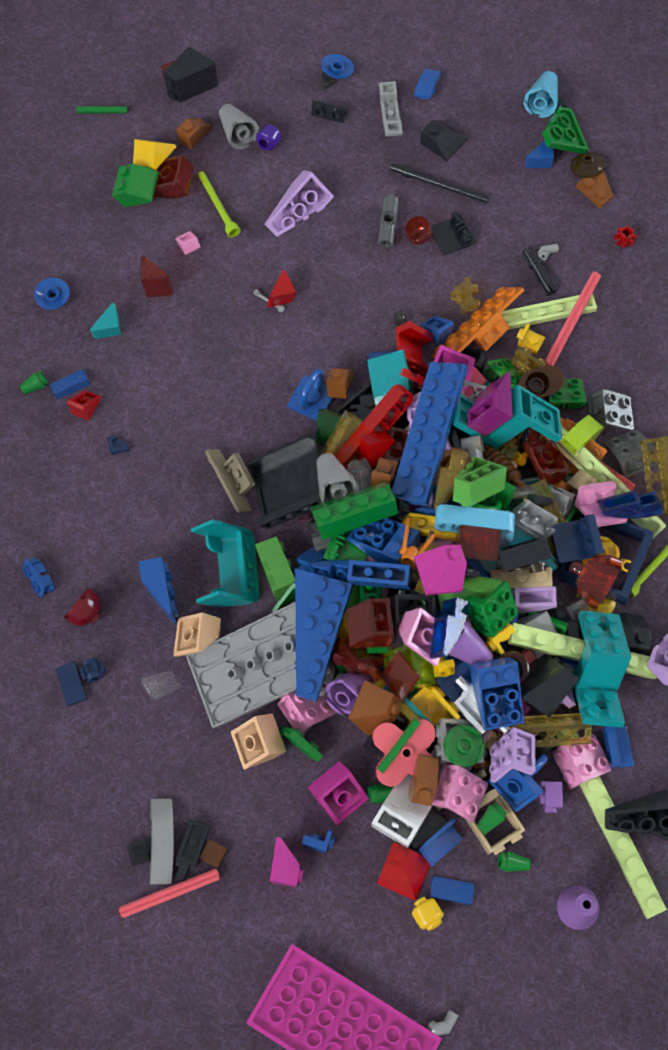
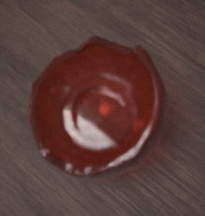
[404,216,432,245]

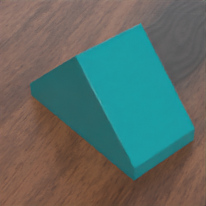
[90,303,121,339]

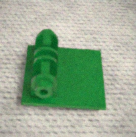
[483,358,523,389]
[547,378,587,409]
[323,530,367,561]

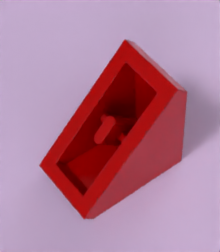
[267,270,296,308]
[67,390,102,421]
[360,431,396,470]

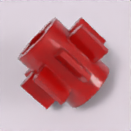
[613,225,637,249]

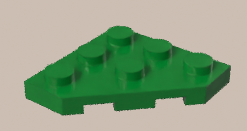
[542,106,589,154]

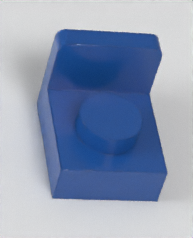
[302,830,335,853]

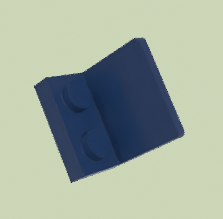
[551,514,604,563]

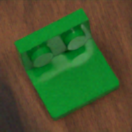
[464,581,518,638]

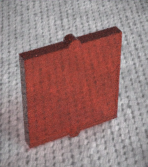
[380,651,420,702]

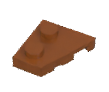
[576,170,613,209]

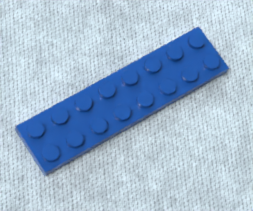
[392,362,468,506]

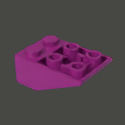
[468,372,513,436]

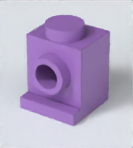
[539,781,563,813]

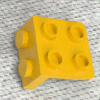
[408,683,461,726]

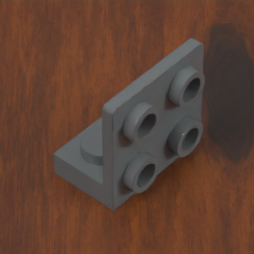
[588,389,634,431]
[604,429,658,478]

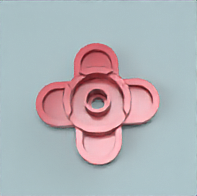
[372,719,439,787]

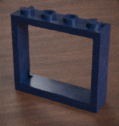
[557,514,654,605]

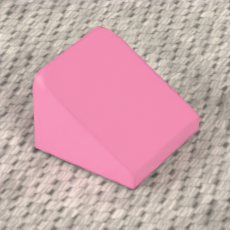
[175,231,200,255]

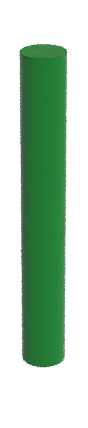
[77,106,128,113]
[377,718,421,774]

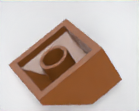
[348,681,402,736]

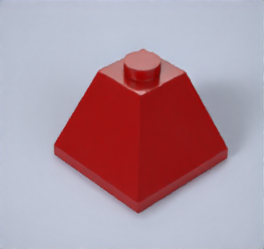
[377,842,430,901]

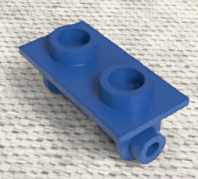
[23,557,55,598]

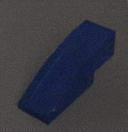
[597,490,662,519]
[430,597,469,659]

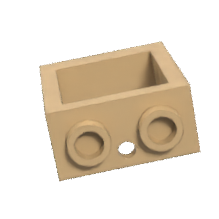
[466,788,525,855]

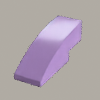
[511,587,557,614]

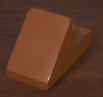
[370,458,399,489]

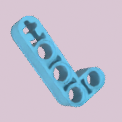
[435,505,515,547]

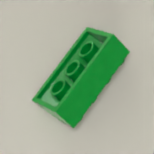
[310,481,398,540]

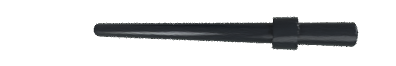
[390,163,489,203]

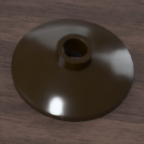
[571,152,606,178]

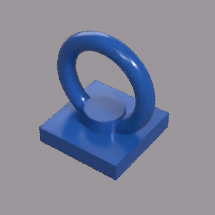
[287,368,333,421]
[488,754,548,812]

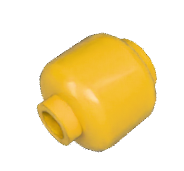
[412,897,444,931]

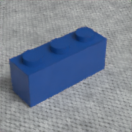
[347,560,414,590]

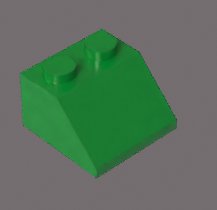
[112,164,159,207]

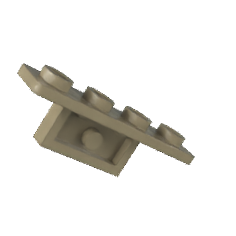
[205,449,255,514]

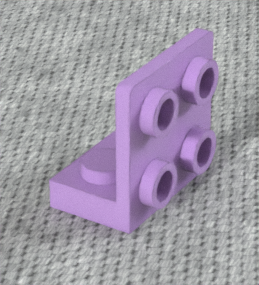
[489,727,535,783]

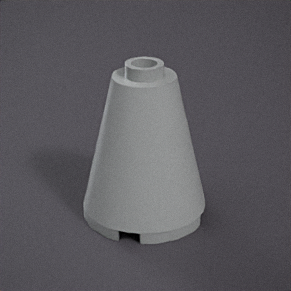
[219,104,259,149]
[317,453,359,503]

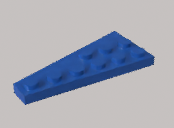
[295,569,353,702]

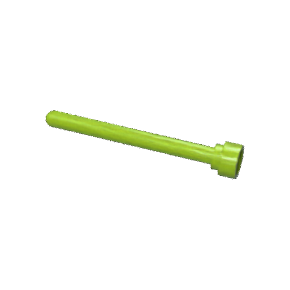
[198,171,241,238]
[622,545,668,598]

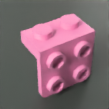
[552,734,612,790]

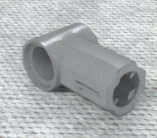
[461,435,484,463]

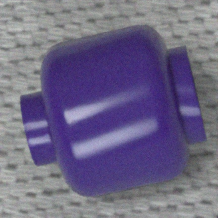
[256,124,281,151]

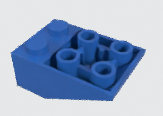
[347,518,421,565]
[138,557,179,624]
[470,657,524,731]

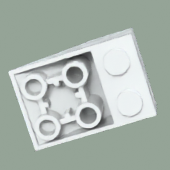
[372,775,433,848]

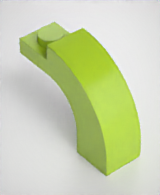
[561,415,604,455]

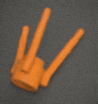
[399,518,436,568]

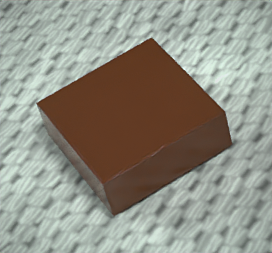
[199,839,228,869]

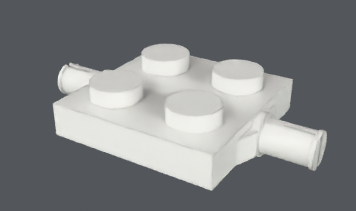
[454,676,511,734]

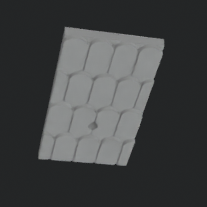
[186,602,332,728]

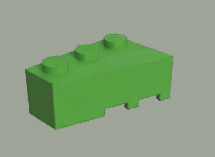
[453,456,507,507]
[255,536,295,601]
[437,576,501,618]

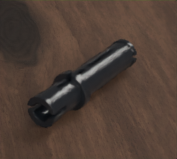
[522,246,557,296]

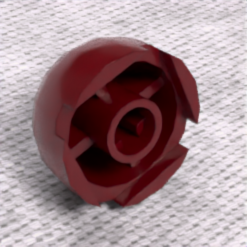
[63,587,101,627]

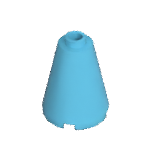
[524,71,558,118]

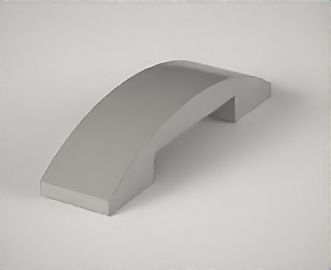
[379,81,403,136]
[150,799,173,885]

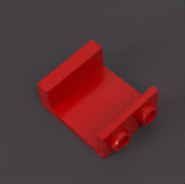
[396,321,433,378]

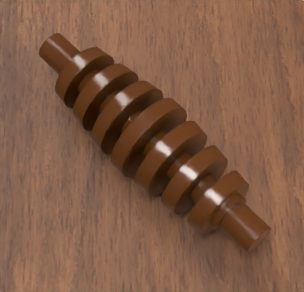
[483,444,525,489]

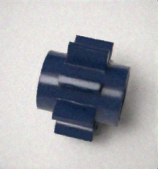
[79,658,106,683]

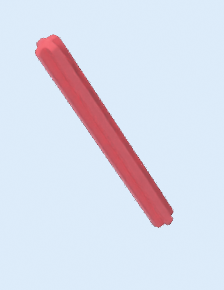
[544,272,601,366]

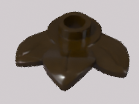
[509,561,547,573]

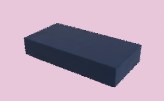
[56,662,87,707]

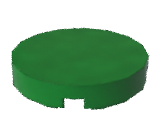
[443,725,485,768]

